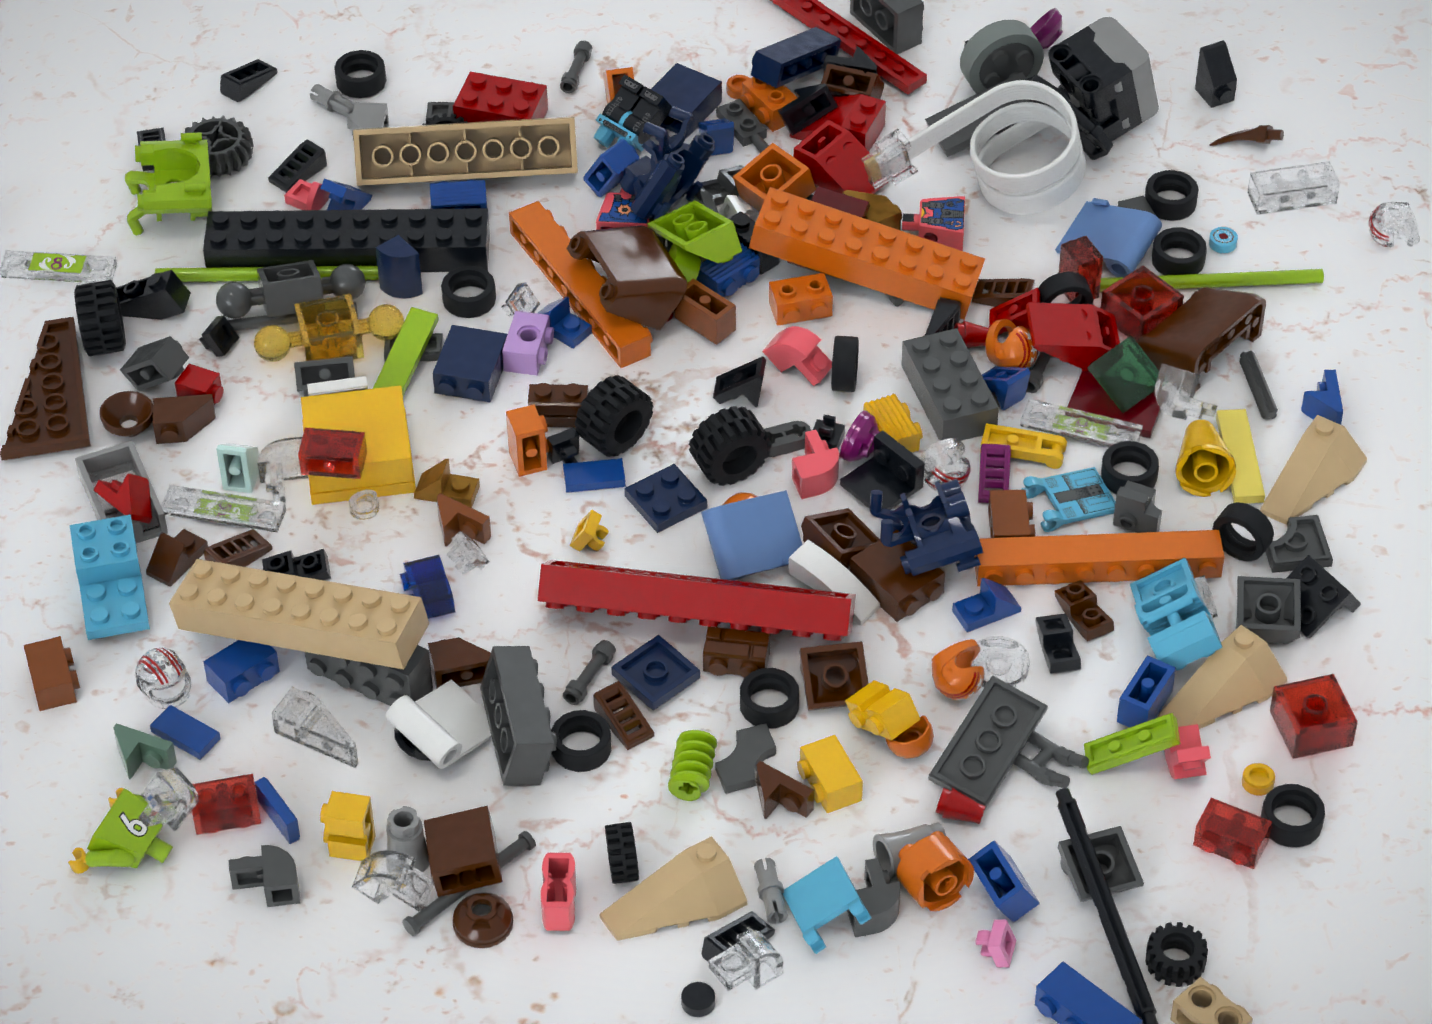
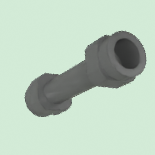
[560,41,593,93]
[1026,351,1054,393]
[563,640,616,705]

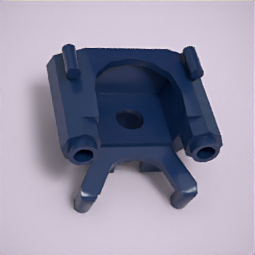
[620,106,715,220]
[870,479,983,576]

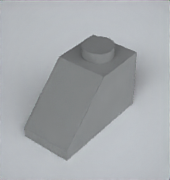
[347,102,389,141]

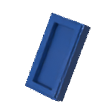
[563,458,626,493]
[150,705,221,760]
[255,777,300,844]

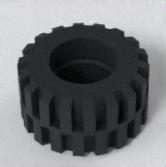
[74,280,126,356]
[575,375,654,457]
[689,406,772,486]

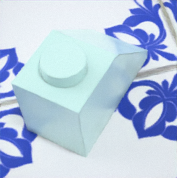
[216,444,261,493]

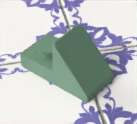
[113,723,177,779]

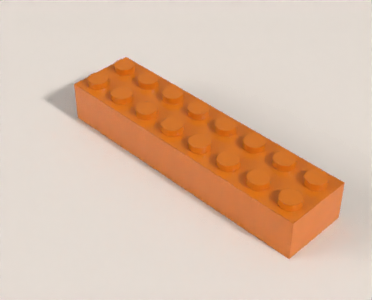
[749,187,985,320]

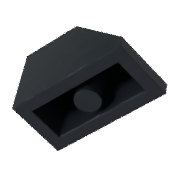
[1195,40,1237,108]

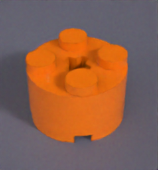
[897,831,974,911]

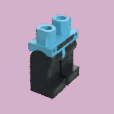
[593,74,672,152]

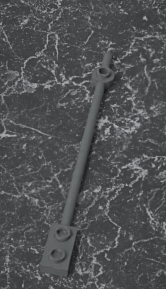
[716,99,904,306]

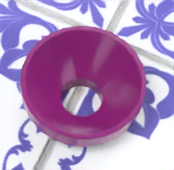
[1030,8,1063,49]
[839,410,880,462]

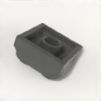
[1236,576,1301,644]
[1057,826,1144,902]

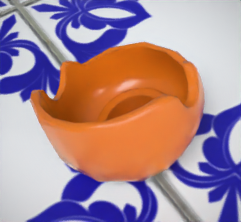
[885,715,934,759]

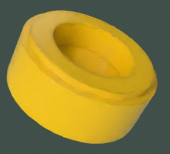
[1242,763,1275,796]

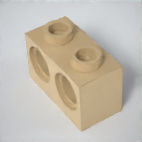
[1170,977,1253,1024]

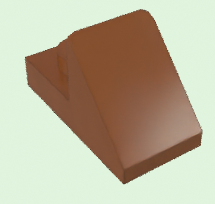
[437,493,491,547]

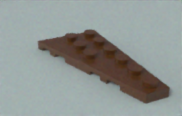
[0,317,91,460]

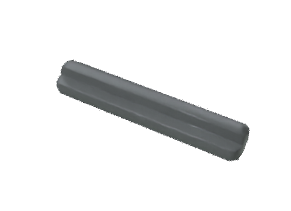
[1239,350,1278,420]

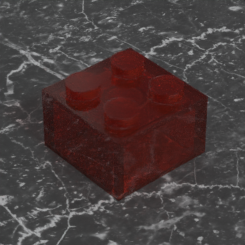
[1100,265,1184,344]
[1269,674,1358,759]

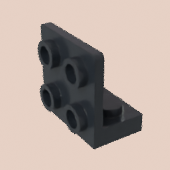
[840,431,925,510]
[1287,555,1361,638]

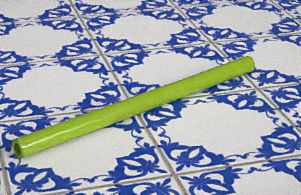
[155,266,379,282]
[1096,269,1324,293]

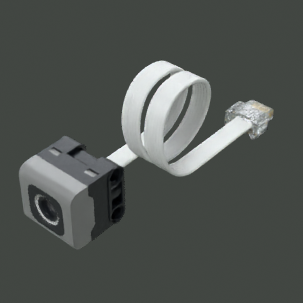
[862,17,1159,214]

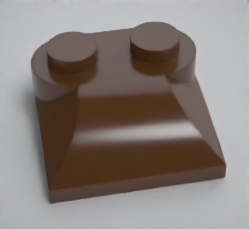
[801,508,880,569]
[799,641,868,711]

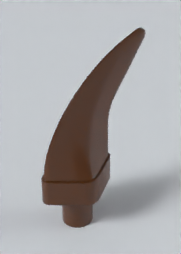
[1210,125,1284,146]

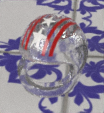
[1368,201,1420,248]
[920,438,971,491]
[135,647,191,709]

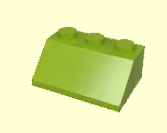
[647,200,742,263]

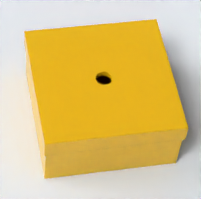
[301,385,416,505]

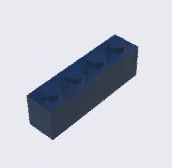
[751,27,841,88]

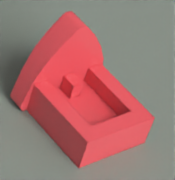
[284,179,330,210]

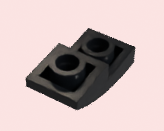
[262,549,331,580]

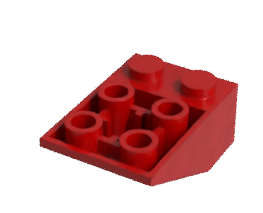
[793,120,892,194]
[1026,302,1123,375]

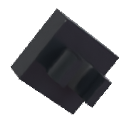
[199,315,240,357]
[813,414,845,450]
[547,427,579,464]

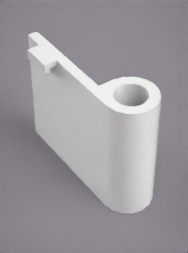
[386,679,492,769]

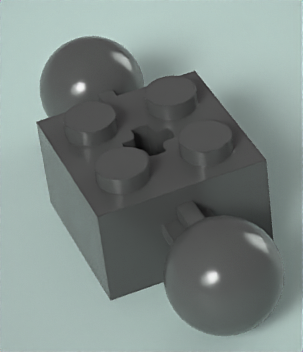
[216,260,366,319]

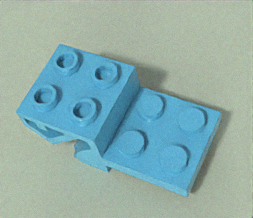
[69,515,150,640]
[1130,558,1223,671]

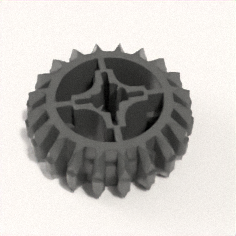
[185,115,254,178]

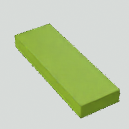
[1084,713,1181,775]

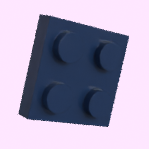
[624,464,708,533]
[611,634,700,711]

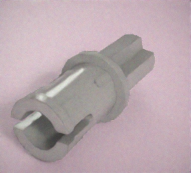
[310,84,355,117]

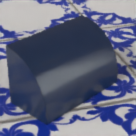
[375,235,423,299]

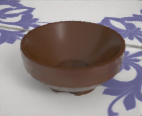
[100,391,153,437]
[452,892,514,948]

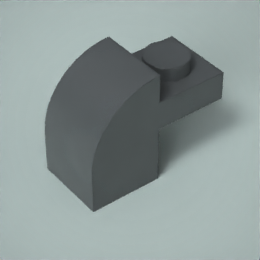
[228,845,300,907]
[847,858,900,938]

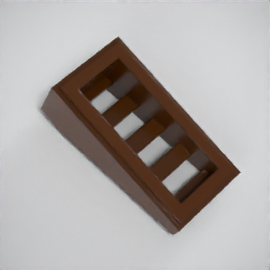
[972,278,1035,307]
[203,529,273,567]
[593,681,654,750]

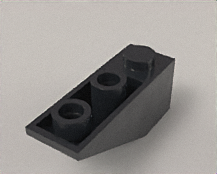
[116,270,191,320]

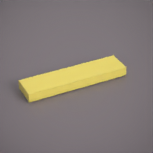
[1216,409,1265,503]

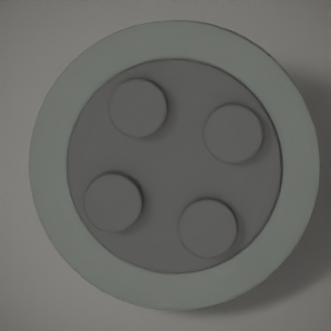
[960,19,1044,94]

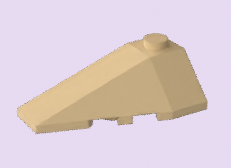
[1260,415,1367,525]
[1158,625,1287,729]
[599,836,747,941]

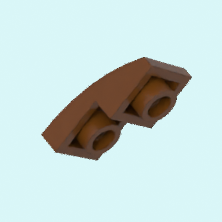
[1054,580,1114,641]

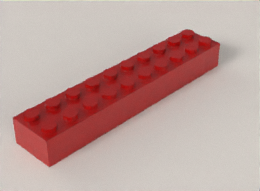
[537,560,856,641]

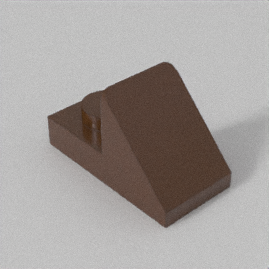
[146,529,208,587]
[756,761,814,819]

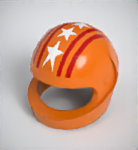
[986,319,1038,368]
[932,639,985,700]

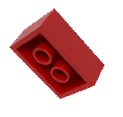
[453,71,548,123]

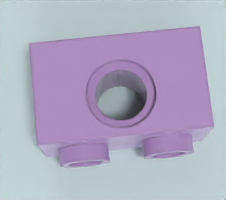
[502,311,554,376]

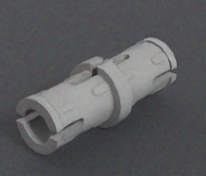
[754,858,788,924]

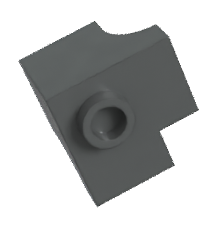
[1113,480,1162,533]

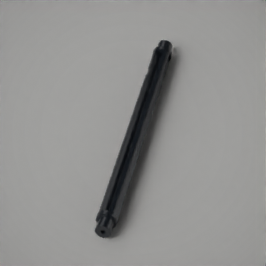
[1055,788,1158,1024]

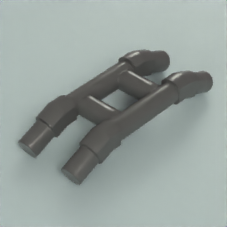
[1014,731,1089,788]

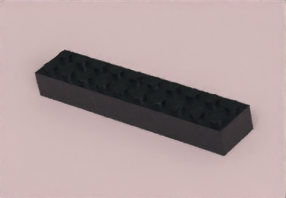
[203,208,490,272]

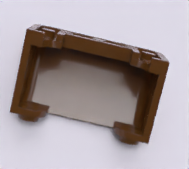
[566,226,687,331]
[1136,287,1266,396]

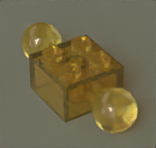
[254,294,404,362]

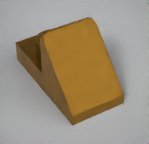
[414,459,480,508]

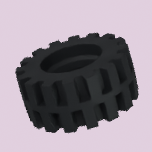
[605,822,639,884]
[1145,922,1208,987]

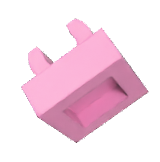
[975,920,1017,967]

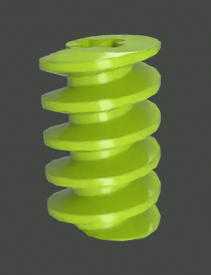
[668,730,717,801]

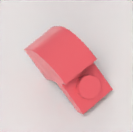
[762,326,832,386]
[792,429,839,499]
[1164,724,1211,780]

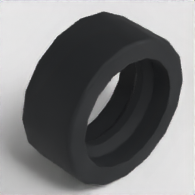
[334,50,386,98]
[1145,170,1199,221]
[1152,227,1207,275]
[441,266,496,318]
[1038,272,1094,305]
[831,336,859,392]
[1101,441,1159,494]
[1212,502,1274,562]
[740,668,799,729]
[551,710,612,772]
[1261,784,1325,847]

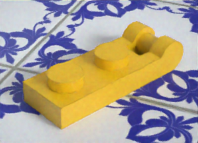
[980,423,1067,469]

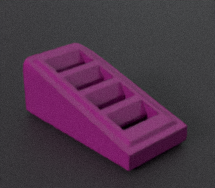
[978,444,1011,503]

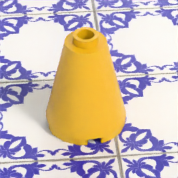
[1175,420,1236,497]

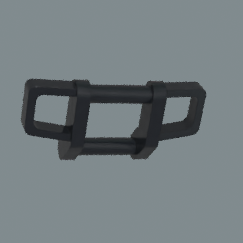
[1025,75,1113,160]

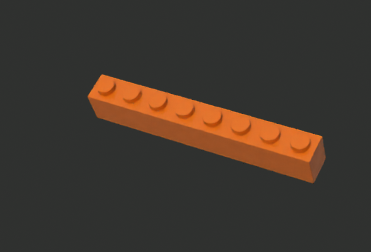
[509,201,653,368]
[974,530,1224,586]

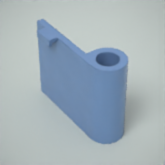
[1055,198,1162,277]
[701,490,803,580]

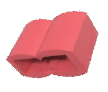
[541,853,577,931]

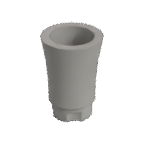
[385,806,430,877]
[873,822,946,879]

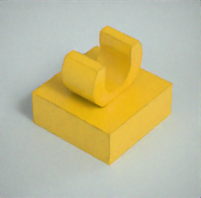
[570,510,609,552]

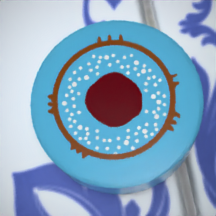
[1209,227,1238,253]

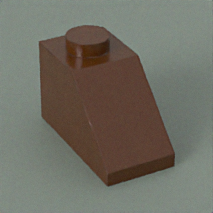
[153,394,216,444]
[428,637,491,689]

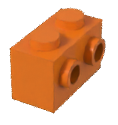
[740,77,798,132]
[769,273,833,326]
[506,405,549,477]

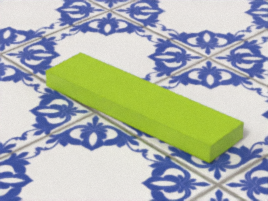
[373,307,439,396]

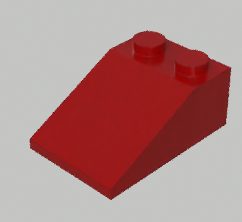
[790,94,886,151]

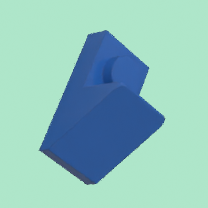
[698,118,734,156]
[320,178,373,210]
[537,296,592,349]
[982,366,1030,410]
[1301,369,1343,425]
[952,578,1021,632]

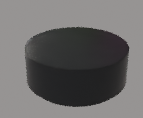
[681,982,715,1017]

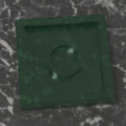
[1087,336,1167,414]

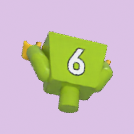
[68,788,173,874]

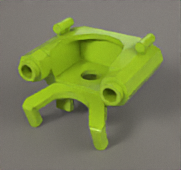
[125,132,212,235]

